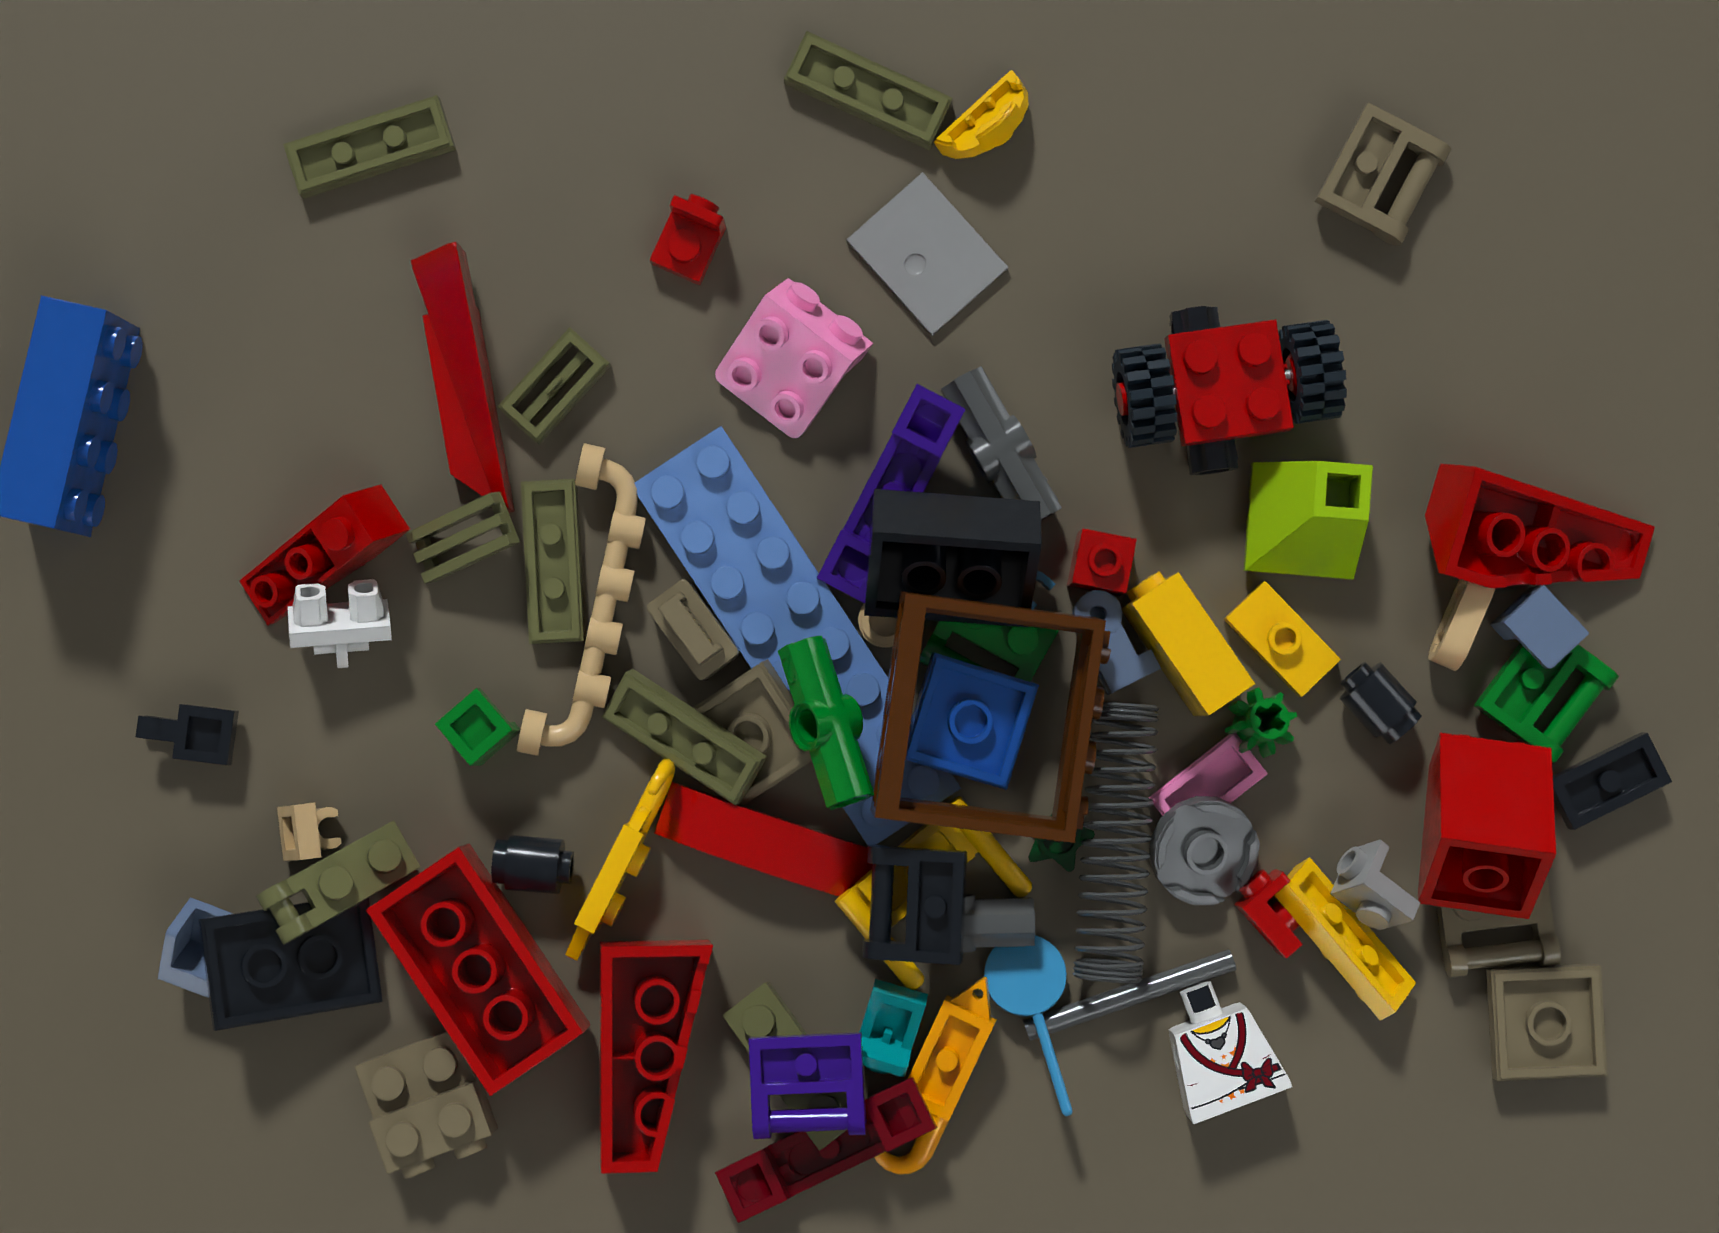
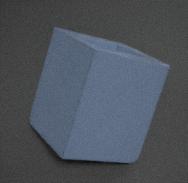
[1490,585,1589,669]
[157,897,233,998]

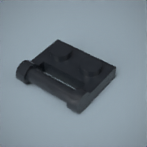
[863,845,967,965]

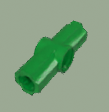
[778,635,874,810]

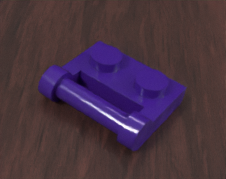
[749,1032,866,1139]

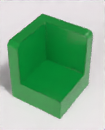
[435,688,521,766]

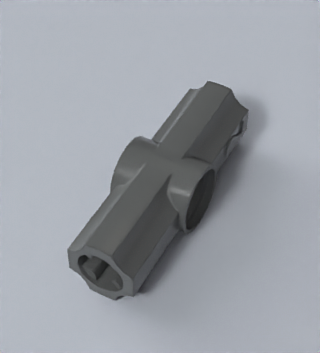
[941,366,1062,521]

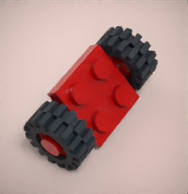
[1112,319,1347,448]

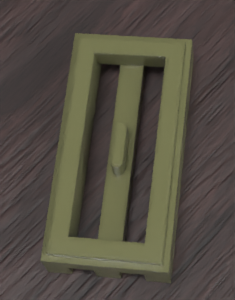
[497,327,611,445]
[405,492,520,584]

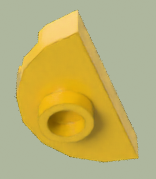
[934,70,1029,159]

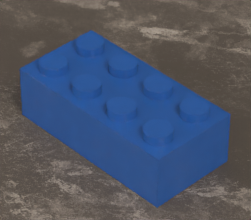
[0,295,143,537]

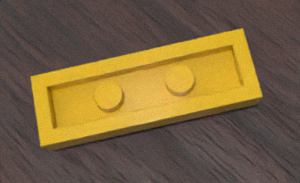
[1274,857,1416,1021]

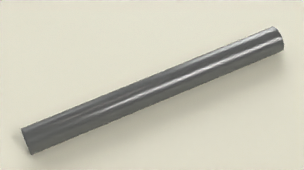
[1023,949,1237,1041]

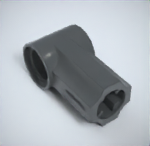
[963,894,1035,952]

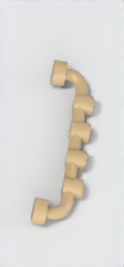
[517,443,646,756]

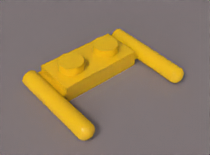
[835,796,1032,990]

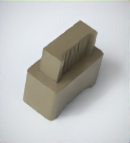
[647,579,741,681]

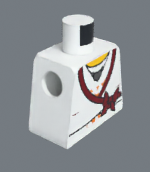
[1169,981,1292,1124]

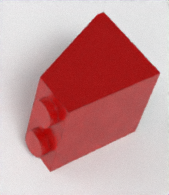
[1418,732,1556,919]

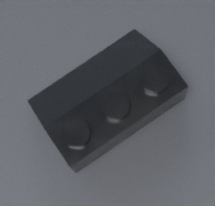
[864,489,1042,628]

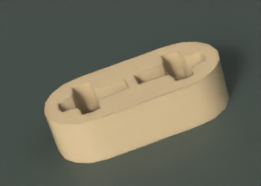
[1428,579,1495,671]

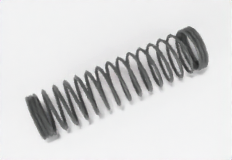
[1072,702,1160,983]

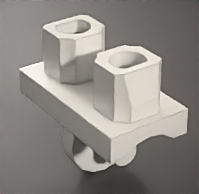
[288,579,392,668]

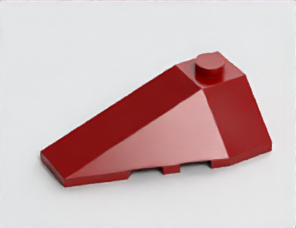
[1425,463,1655,588]

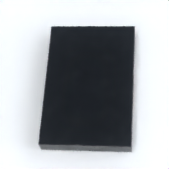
[199,898,383,1031]

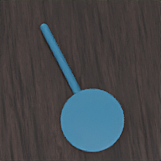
[984,935,1073,1116]

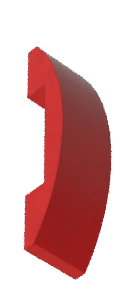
[654,782,872,896]

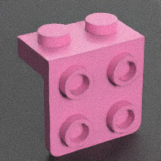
[715,278,873,438]

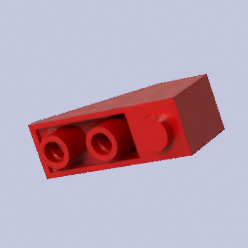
[239,484,410,626]

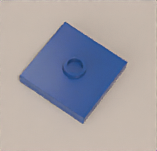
[906,652,1039,790]

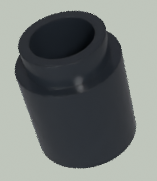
[1340,662,1422,744]
[491,835,574,894]

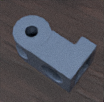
[1072,590,1161,695]

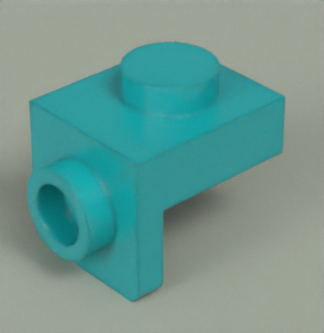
[859,979,928,1077]

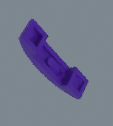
[817,383,966,603]

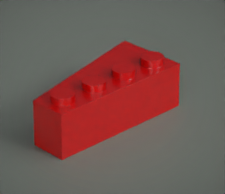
[600,940,713,1174]

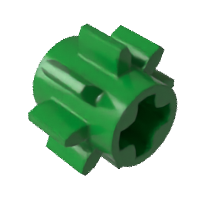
[1225,687,1297,758]

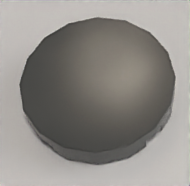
[1149,796,1260,905]

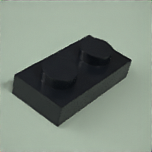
[1553,732,1672,830]

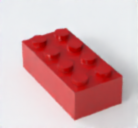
[366,843,591,1096]

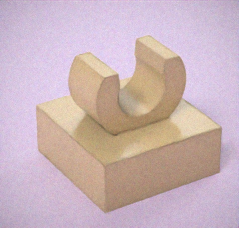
[277,802,342,861]

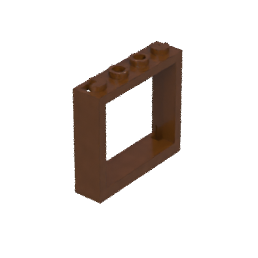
[870,591,1111,843]

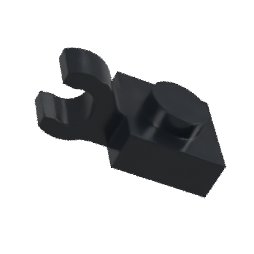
[135,704,239,765]

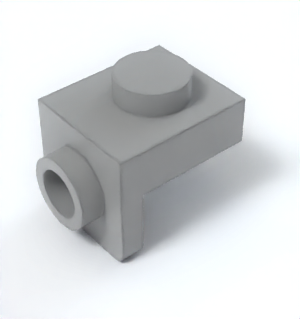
[1330,839,1421,930]

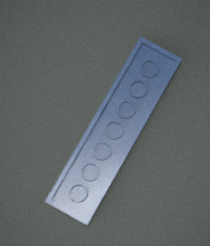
[634,426,961,845]

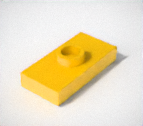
[1224,581,1341,697]

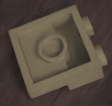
[354,1031,498,1179]

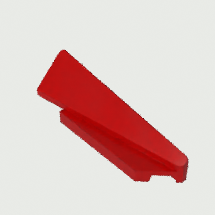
[411,242,515,513]

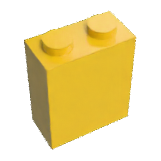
[1121,571,1255,716]

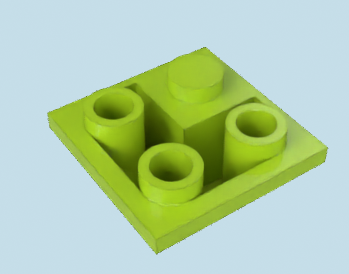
[1243,461,1373,580]

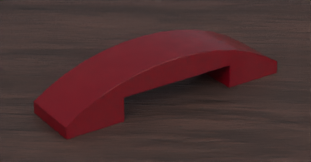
[715,1077,937,1223]

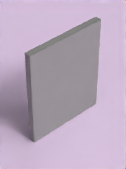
[846,172,1009,336]

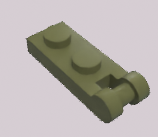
[256,820,421,945]

